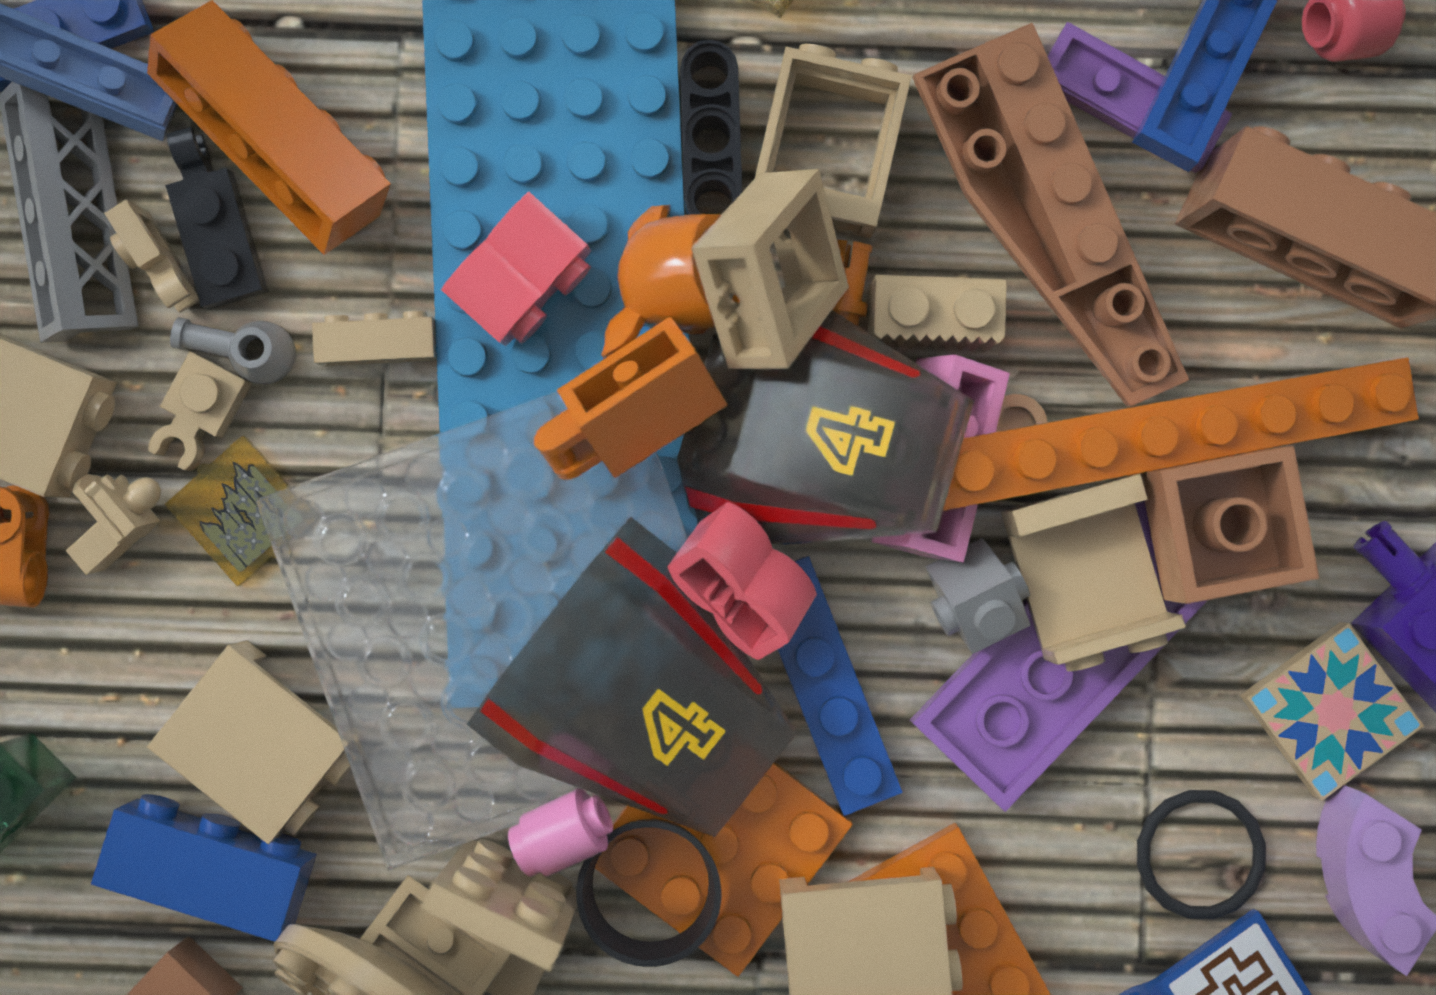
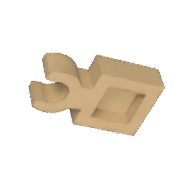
[104,200,199,313]
[148,351,252,471]

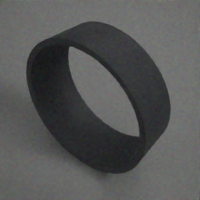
[576,819,722,967]

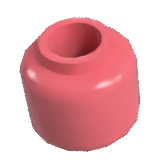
[1302,0,1406,62]

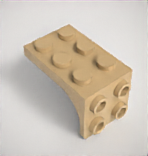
[420,837,577,995]

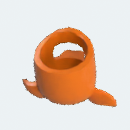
[601,204,740,358]

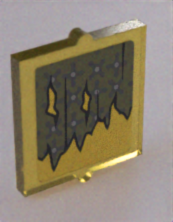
[165,435,318,587]

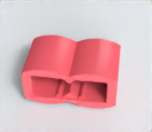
[441,192,591,346]
[667,502,817,660]

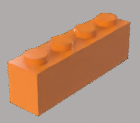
[147,0,391,255]

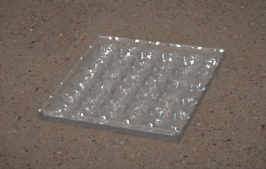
[256,391,759,871]

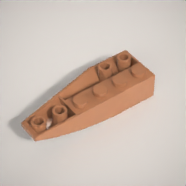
[912,22,1189,407]

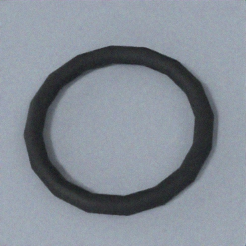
[1137,790,1266,919]

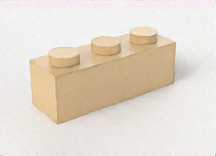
[312,311,437,367]

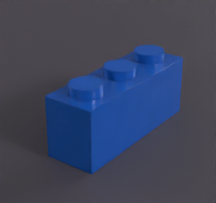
[91,794,317,942]

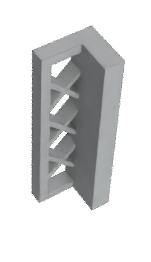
[0,82,138,343]

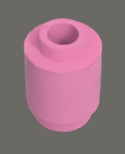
[508,788,613,877]

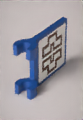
[1119,909,1312,995]

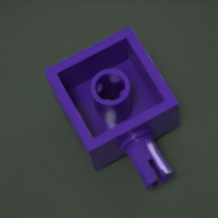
[1351,521,1436,713]

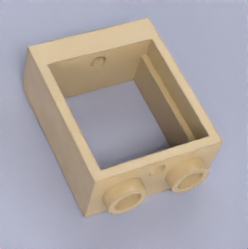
[755,44,912,238]
[691,169,849,369]

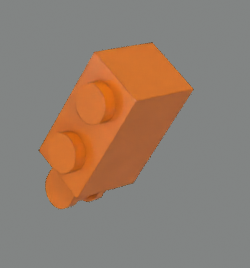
[534,316,727,480]

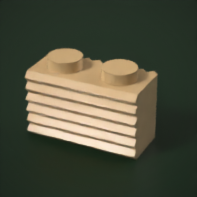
[867,275,1007,352]

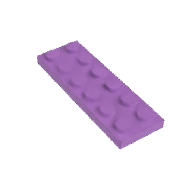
[910,462,1208,812]

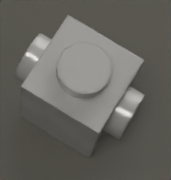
[925,538,1030,654]

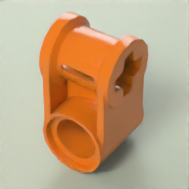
[0,485,49,608]

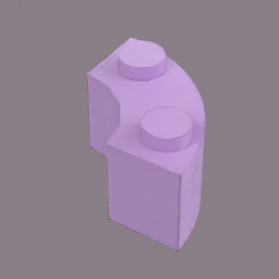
[1316,785,1436,976]

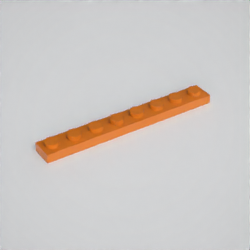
[924,357,1419,511]

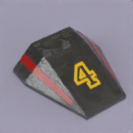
[677,310,975,546]
[466,517,797,837]

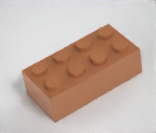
[1174,126,1436,329]

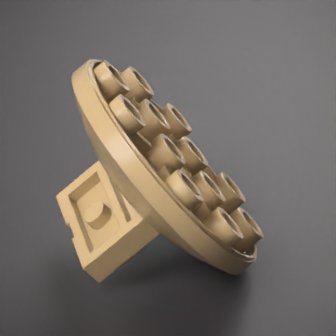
[272,875,512,995]

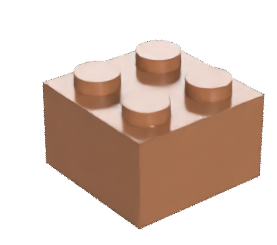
[1139,446,1320,604]

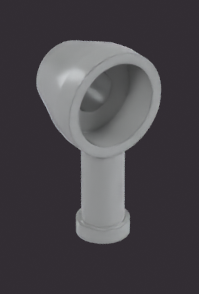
[170,317,296,384]

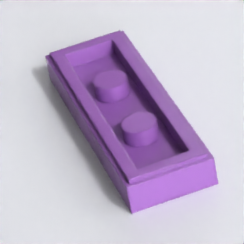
[1048,22,1232,173]

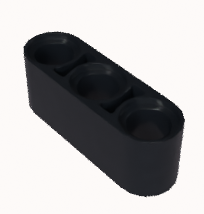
[680,39,742,215]

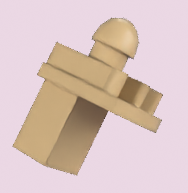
[66,474,161,575]

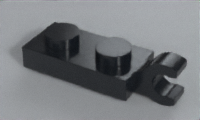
[165,127,269,310]

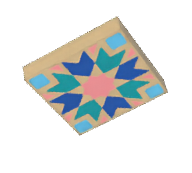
[1240,622,1424,801]

